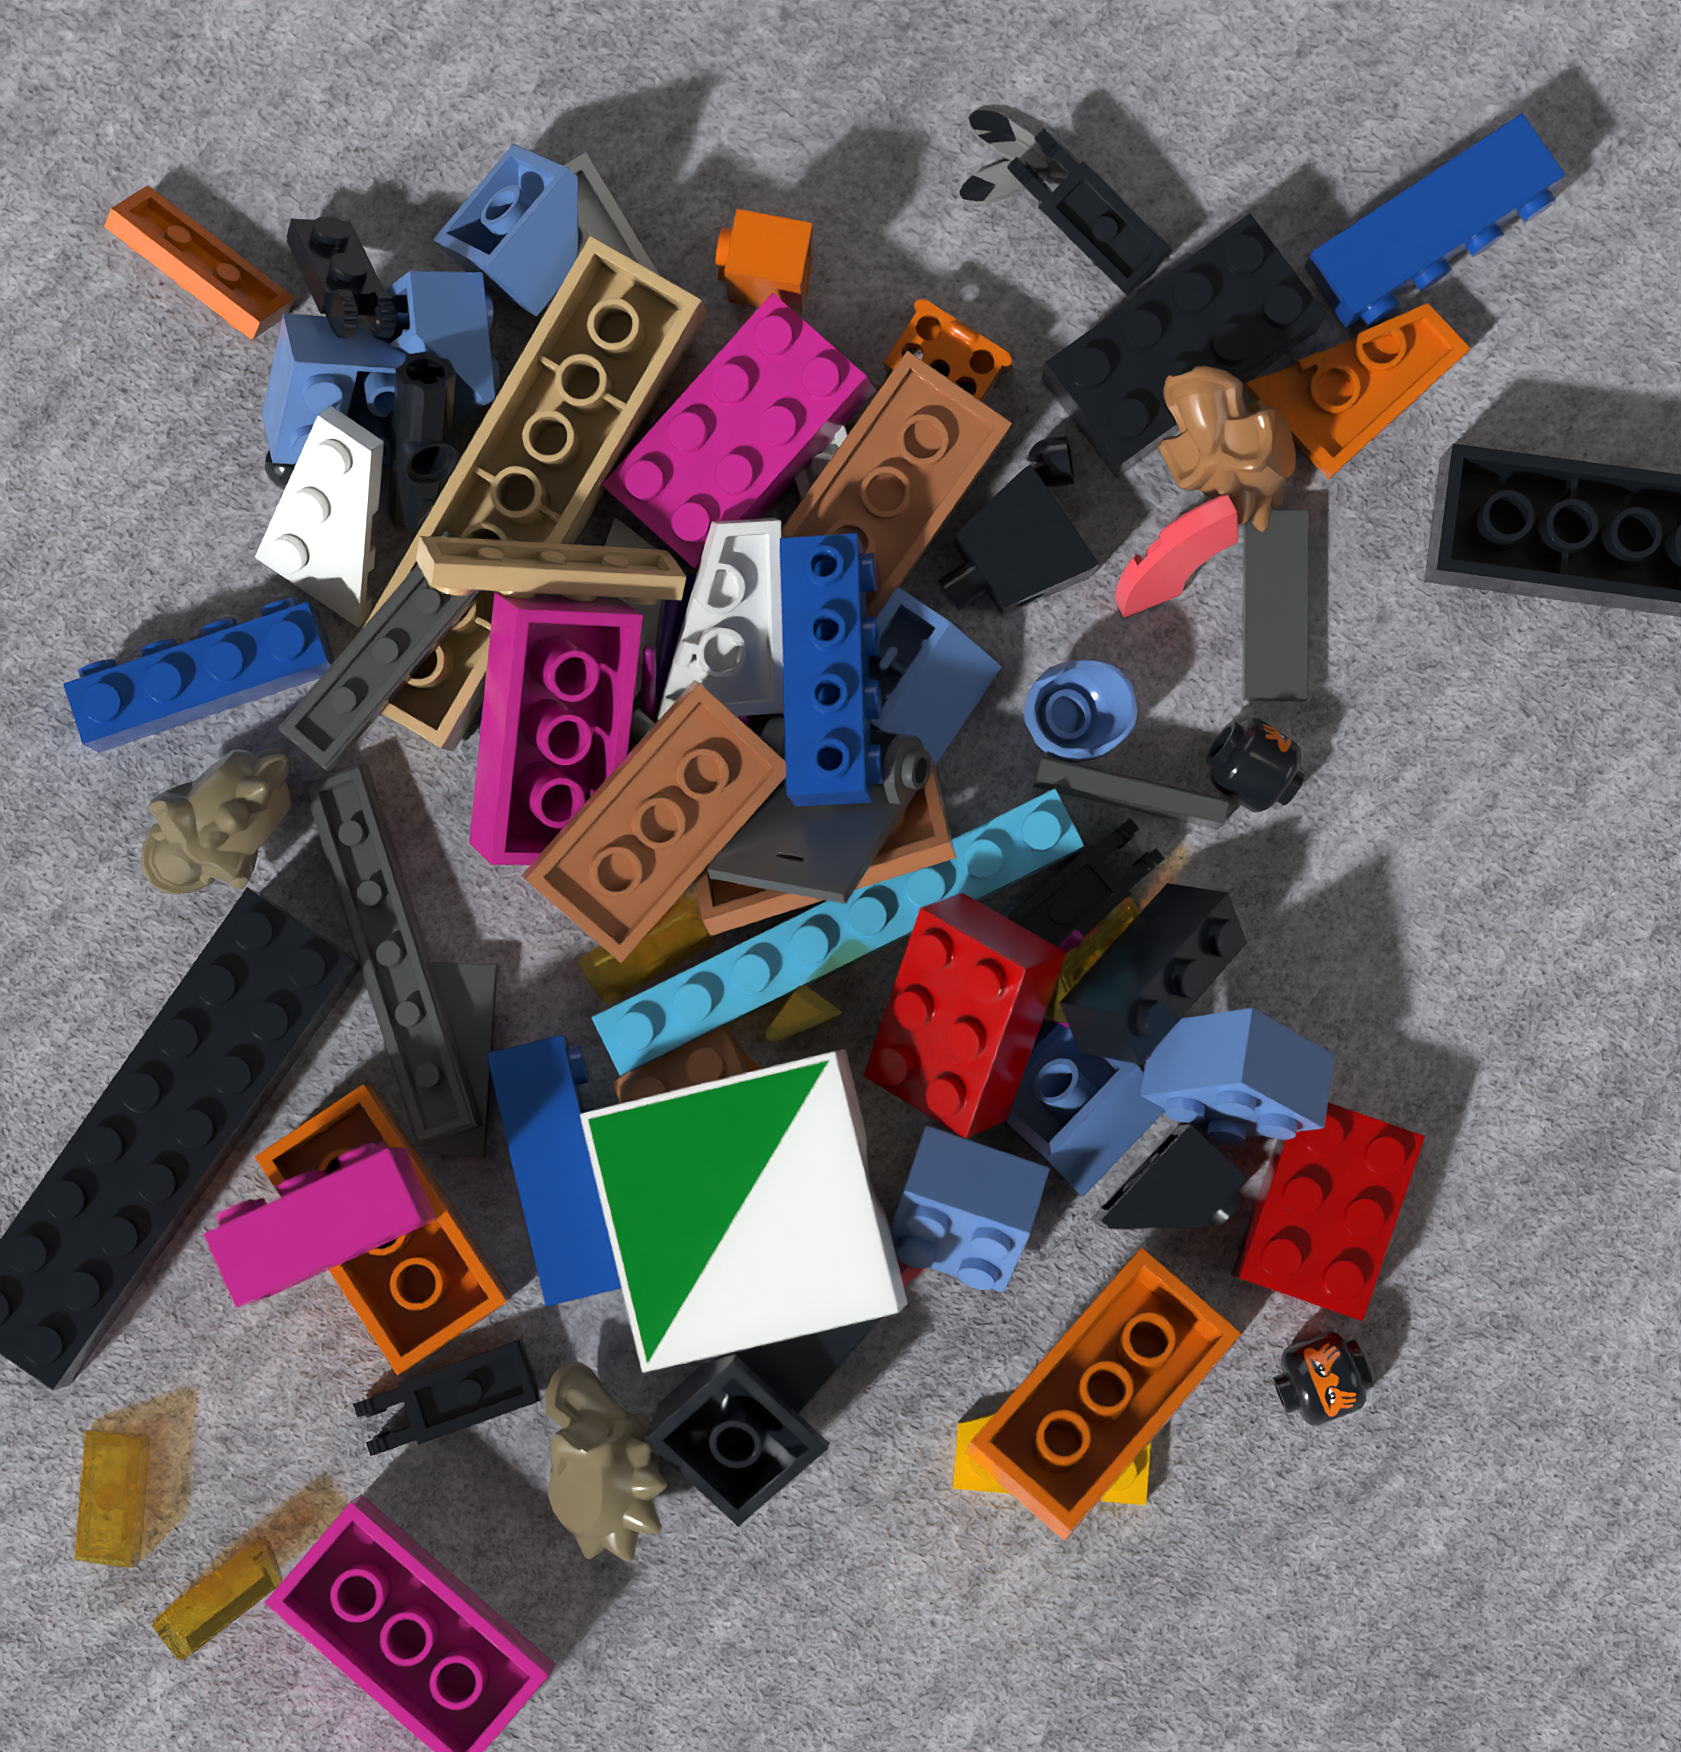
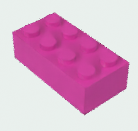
[601,292,876,571]
[469,592,643,865]
[264,1494,556,1752]

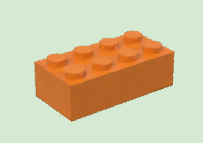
[254,1084,514,1375]
[966,1247,1242,1541]

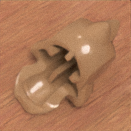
[1159,366,1296,532]

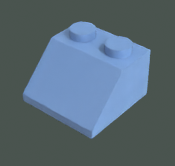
[433,144,578,316]
[1003,1022,1165,1197]

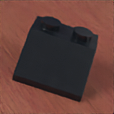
[1092,1124,1248,1230]
[644,1355,830,1527]

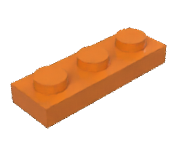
[104,185,295,340]

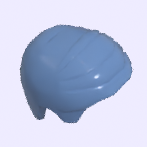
[1024,660,1138,763]

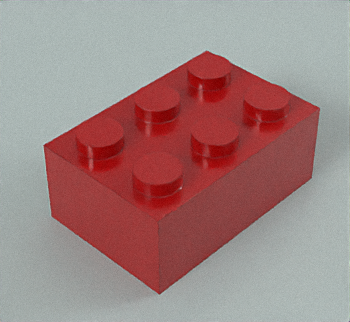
[863,893,1067,1139]
[1231,1102,1425,1321]

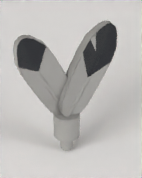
[959,110,1095,205]

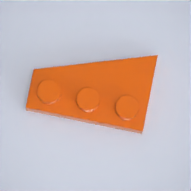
[1243,303,1471,480]

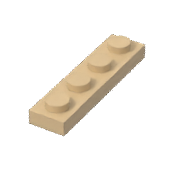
[416,536,686,605]

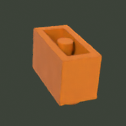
[715,209,814,316]

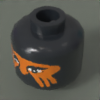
[1206,717,1304,813]
[1272,1331,1374,1426]

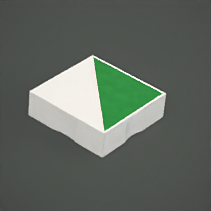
[580,1049,908,1373]

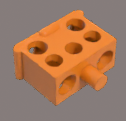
[884,299,1012,403]

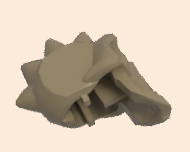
[141,746,292,895]
[546,1362,667,1562]

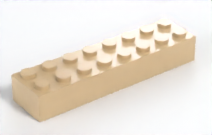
[362,236,708,752]

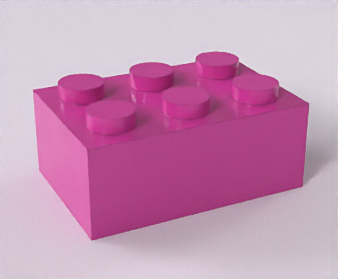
[203,1141,437,1308]

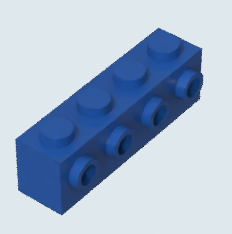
[1304,113,1565,329]
[779,533,883,807]
[63,598,335,753]
[486,1035,622,1307]

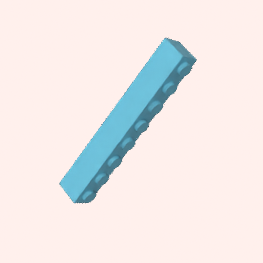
[591,788,1084,1076]

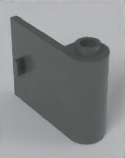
[707,714,930,904]

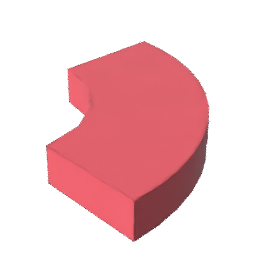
[1115,494,1238,618]

